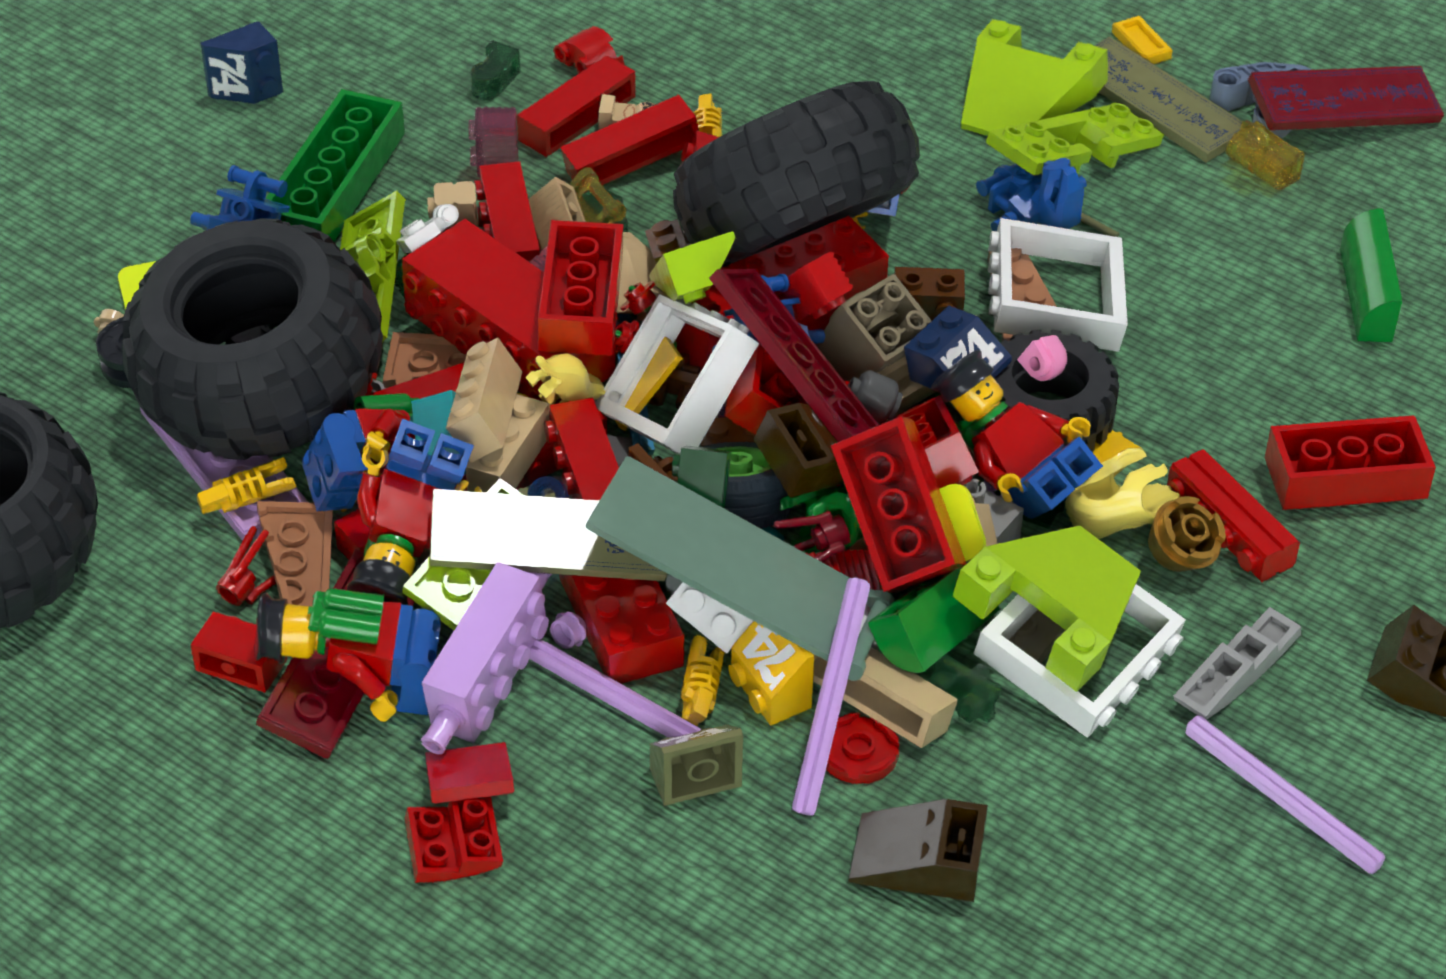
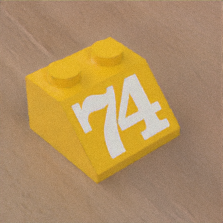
[728,621,814,726]

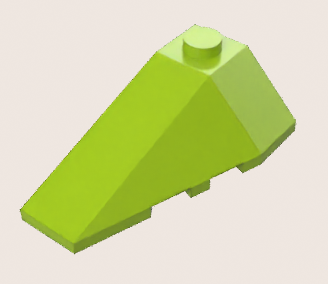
[649,231,735,304]

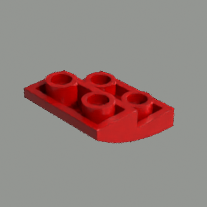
[404,796,503,883]

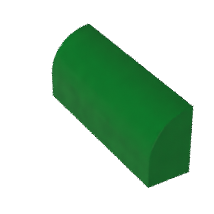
[1340,208,1402,342]
[867,561,1000,673]

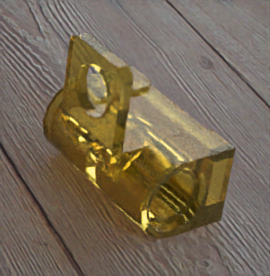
[1226,120,1305,190]

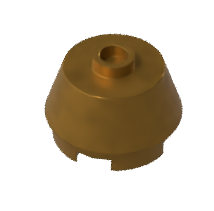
[1148,496,1226,572]

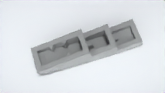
[1173,607,1301,720]

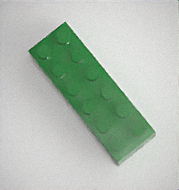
[265,89,405,241]

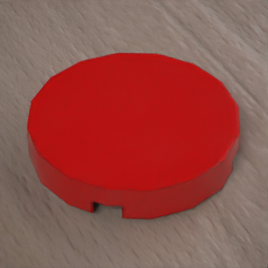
[826,713,899,784]

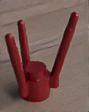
[774,511,850,563]

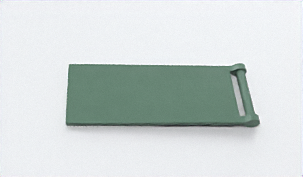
[585,456,895,681]

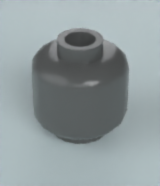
[848,370,903,424]

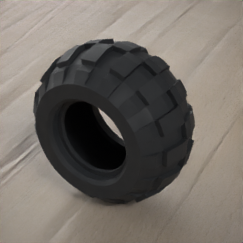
[122,218,383,460]
[0,392,98,628]

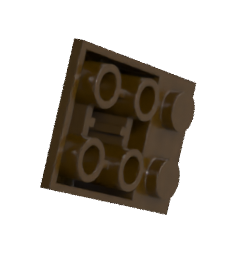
[754,403,844,498]
[1367,605,1446,717]
[849,799,988,902]

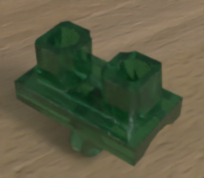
[928,654,1002,723]

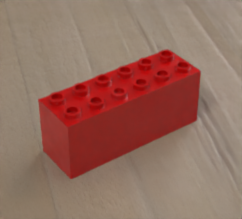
[670,216,889,374]
[402,219,616,404]

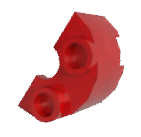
[553,26,624,73]

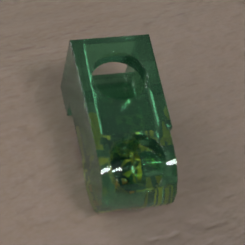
[471,40,521,100]

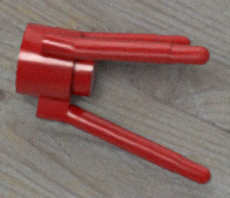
[216,526,276,606]

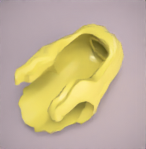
[1065,448,1180,539]

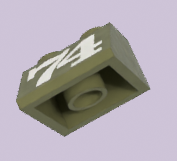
[649,724,743,806]

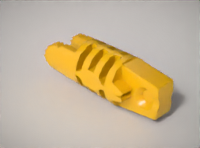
[693,94,722,137]
[197,457,297,514]
[681,635,725,726]

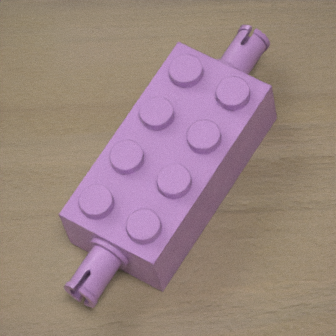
[421,561,552,754]

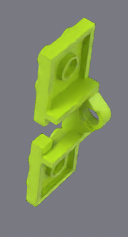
[986,103,1164,176]
[340,190,405,342]

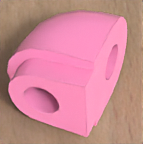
[1017,335,1067,381]

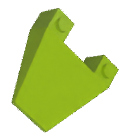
[961,19,1108,136]
[952,525,1141,692]

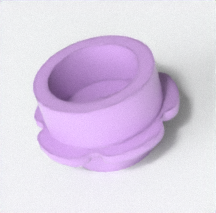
[550,611,587,649]

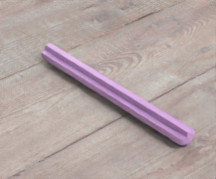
[792,578,870,815]
[529,639,701,738]
[1185,715,1385,874]

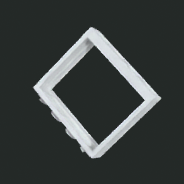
[988,218,1128,352]
[595,294,759,454]
[974,584,1186,738]

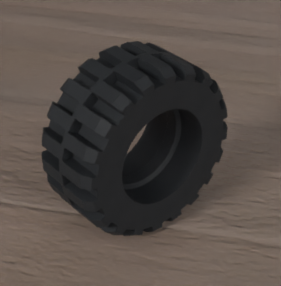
[994,330,1119,451]

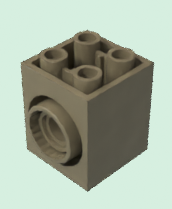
[815,274,931,382]

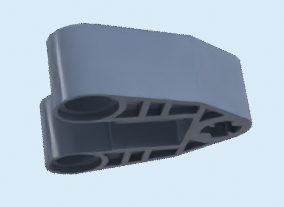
[1209,62,1311,146]

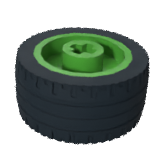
[703,442,792,529]

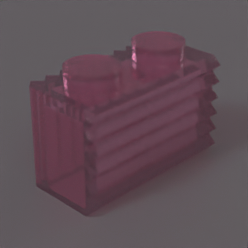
[468,106,519,177]

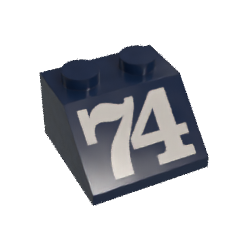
[200,21,283,104]
[904,306,1012,389]

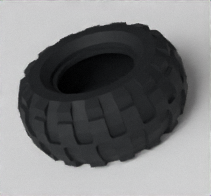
[673,81,920,266]

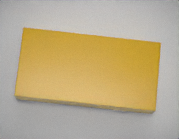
[1112,16,1173,64]

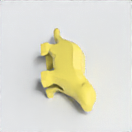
[526,353,605,405]

